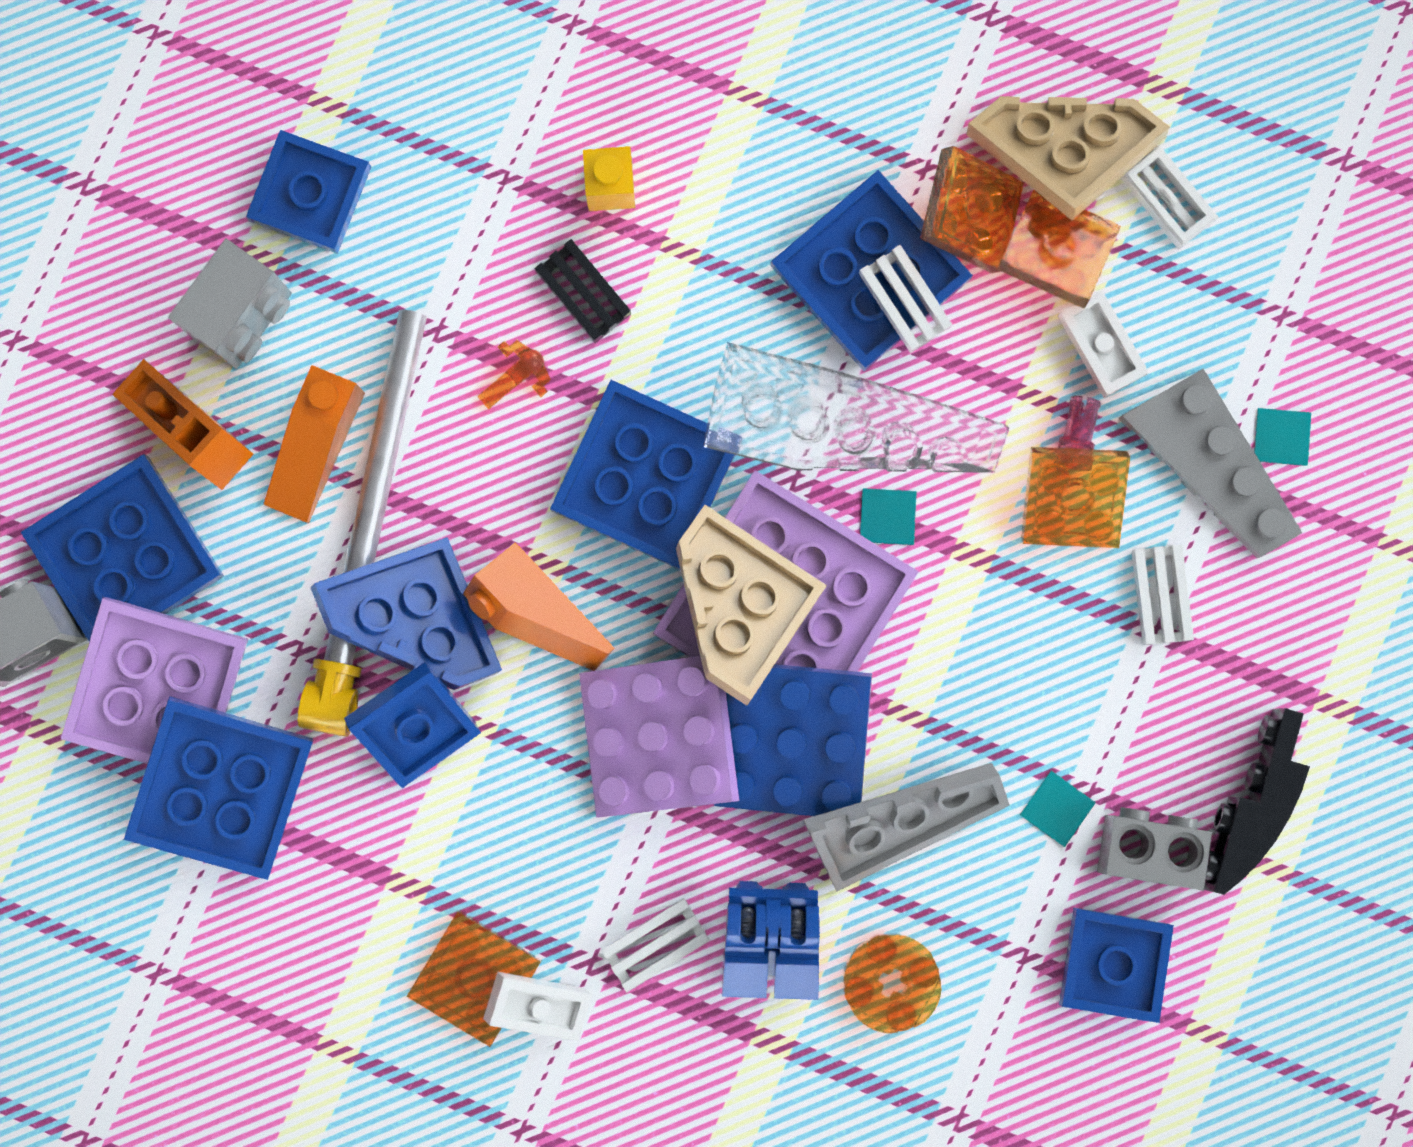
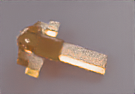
[477,339,551,409]

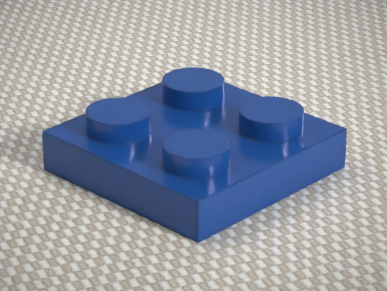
[246,130,372,254]
[344,662,481,788]
[1059,908,1174,1023]

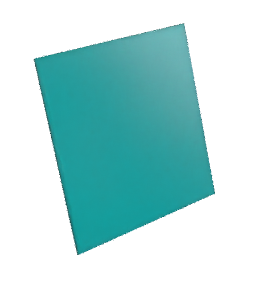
[1255,408,1312,466]
[860,488,917,545]
[1020,770,1096,847]

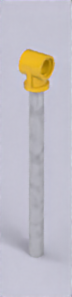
[297,310,427,737]

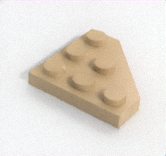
[966,96,1170,220]
[676,505,827,706]

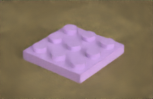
[61,597,248,764]
[579,656,739,818]

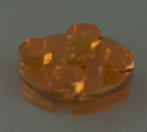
[843,933,942,1034]

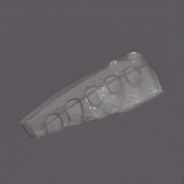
[703,342,1010,473]

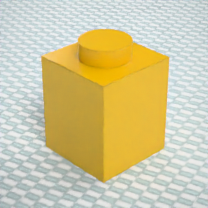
[583,146,636,212]

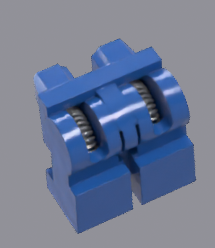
[722,881,820,1000]

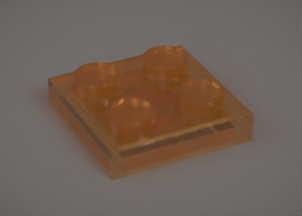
[920,145,1024,273]
[997,189,1121,309]
[1021,447,1130,548]
[406,910,542,1047]

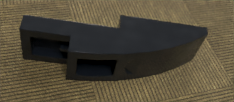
[1204,708,1310,895]

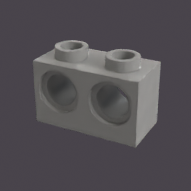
[1097,807,1212,891]

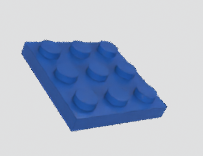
[770,170,973,371]
[550,379,742,571]
[21,454,224,641]
[714,664,872,816]
[123,696,313,880]

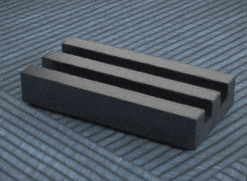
[534,239,632,344]

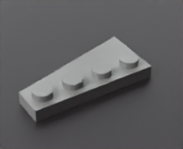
[1118,368,1303,558]
[803,762,1010,892]

